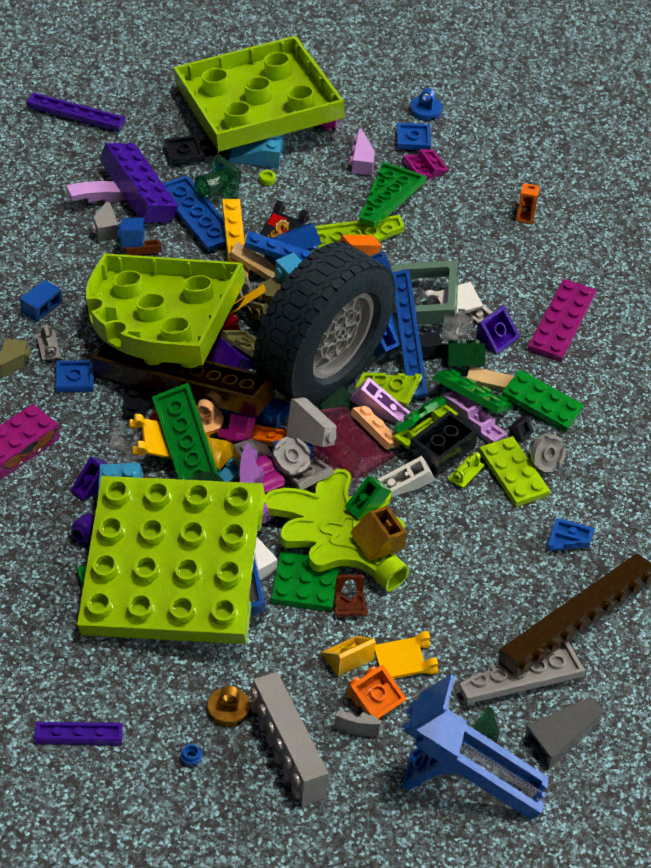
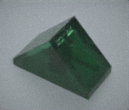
[465,706,499,748]

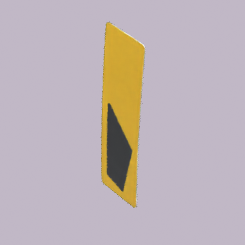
[230,284,266,314]

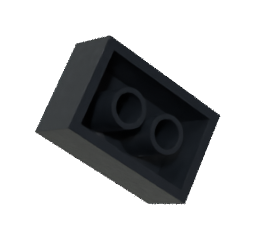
[409,411,478,476]

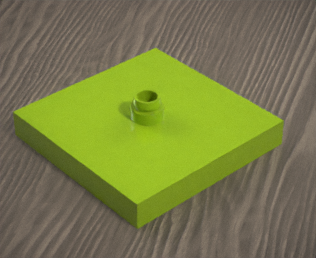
[173,36,345,152]

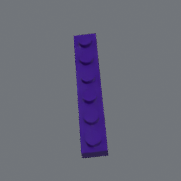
[26,92,125,132]

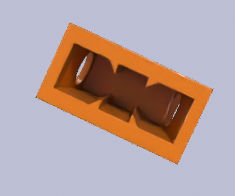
[516,184,540,224]

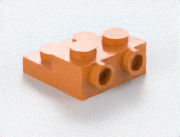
[345,665,407,719]

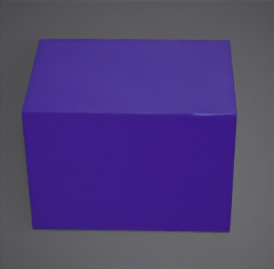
[476,305,520,354]
[206,337,254,370]

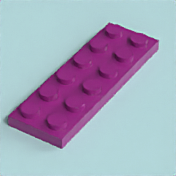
[527,279,597,362]

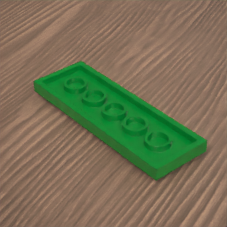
[152,383,222,481]

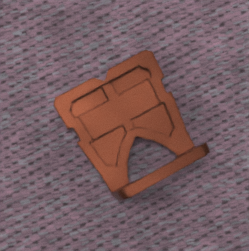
[335,575,368,617]

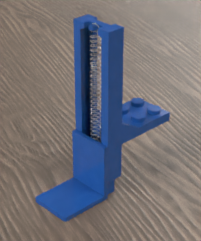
[402,674,549,820]

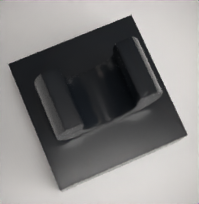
[508,415,533,442]

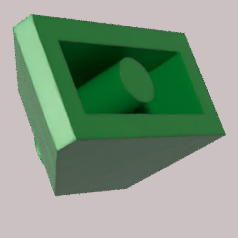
[345,475,392,519]

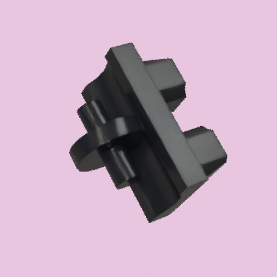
[200,136,231,158]

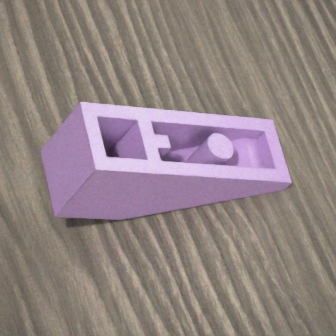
[350,377,410,424]

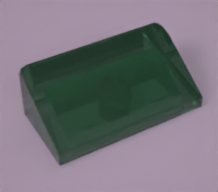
[319,386,356,423]

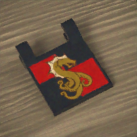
[260,200,310,238]

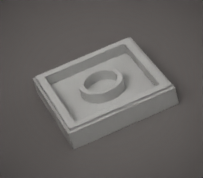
[282,457,334,490]

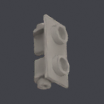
[36,324,61,361]

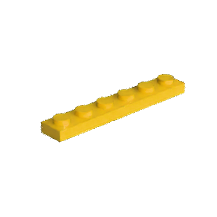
[222,199,249,279]

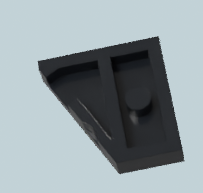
[123,387,160,420]

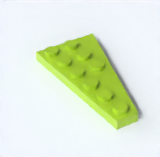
[306,215,405,252]

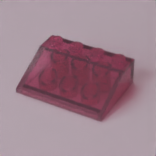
[316,406,395,479]

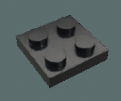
[164,135,204,165]

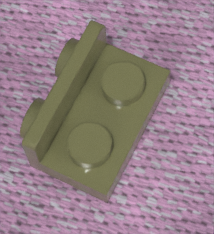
[246,301,269,321]

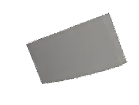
[334,709,382,737]

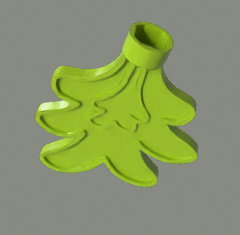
[264,469,409,592]

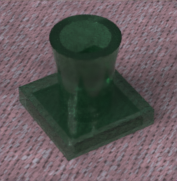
[194,154,242,199]

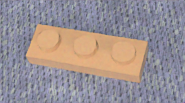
[350,406,400,450]

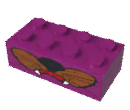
[0,404,59,480]

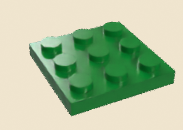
[271,552,339,612]

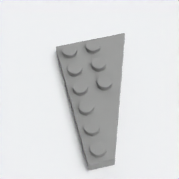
[459,642,585,704]

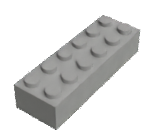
[250,672,329,806]

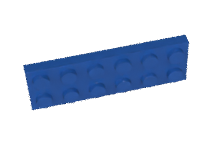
[163,175,226,252]

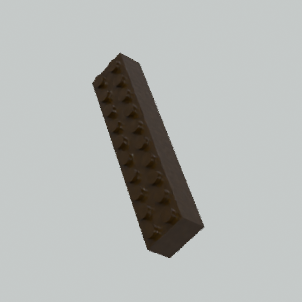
[90,342,276,417]

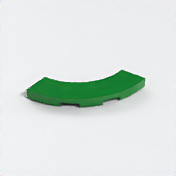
[395,395,447,434]

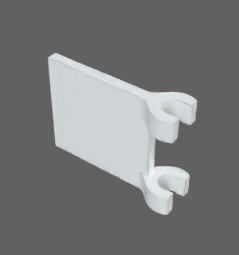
[425,282,483,325]

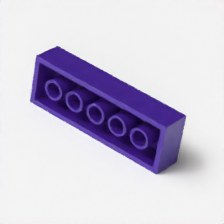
[99,142,178,222]

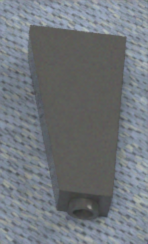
[525,696,603,769]

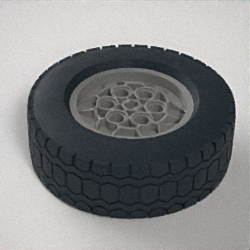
[253,242,396,407]

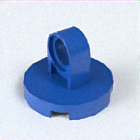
[410,88,443,121]

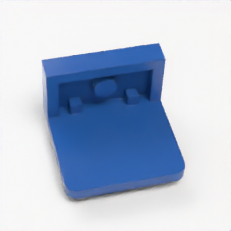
[243,397,290,429]

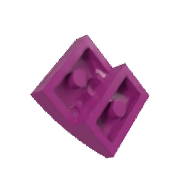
[401,150,449,180]

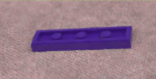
[34,722,123,745]

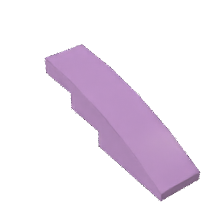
[66,181,126,203]
[443,390,508,444]

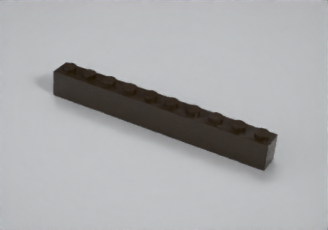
[498,553,651,677]

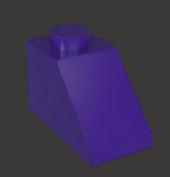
[70,457,108,501]

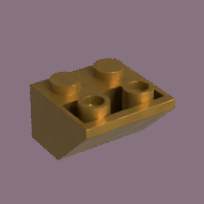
[351,505,407,561]

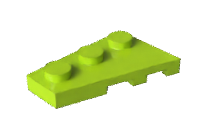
[355,372,422,407]

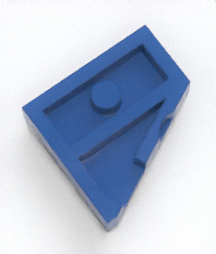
[547,518,595,551]

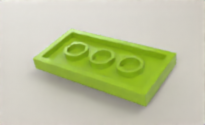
[479,436,550,507]

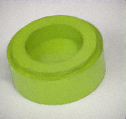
[259,170,276,186]

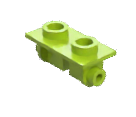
[447,452,485,488]

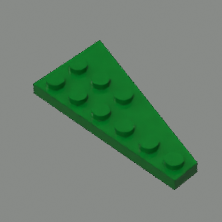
[359,161,426,228]

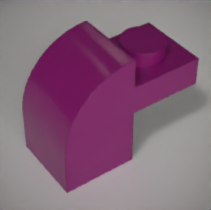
[218,414,256,444]

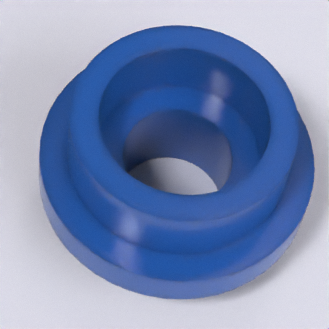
[180,744,202,765]

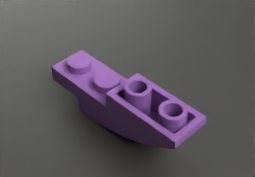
[240,443,269,524]

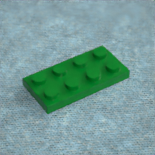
[501,369,584,432]
[433,370,513,413]

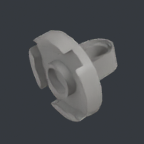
[529,434,566,472]
[272,437,311,476]

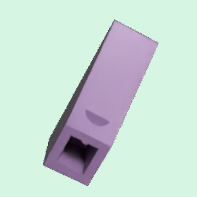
[349,128,375,176]

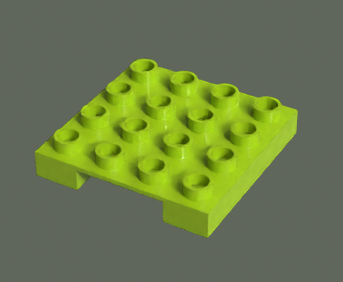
[77,476,265,644]

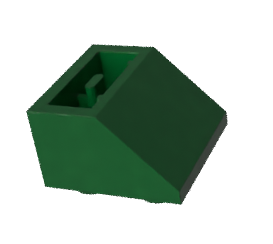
[444,340,485,366]

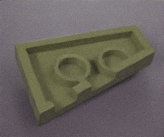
[219,330,256,357]

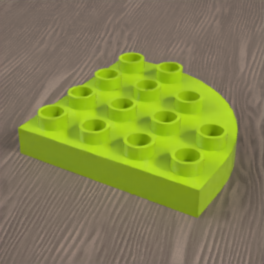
[86,253,245,368]

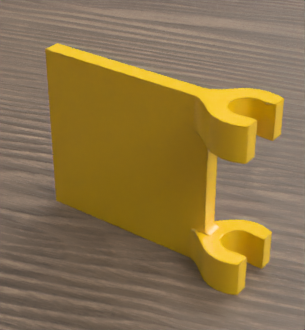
[129,414,172,459]
[375,631,439,679]

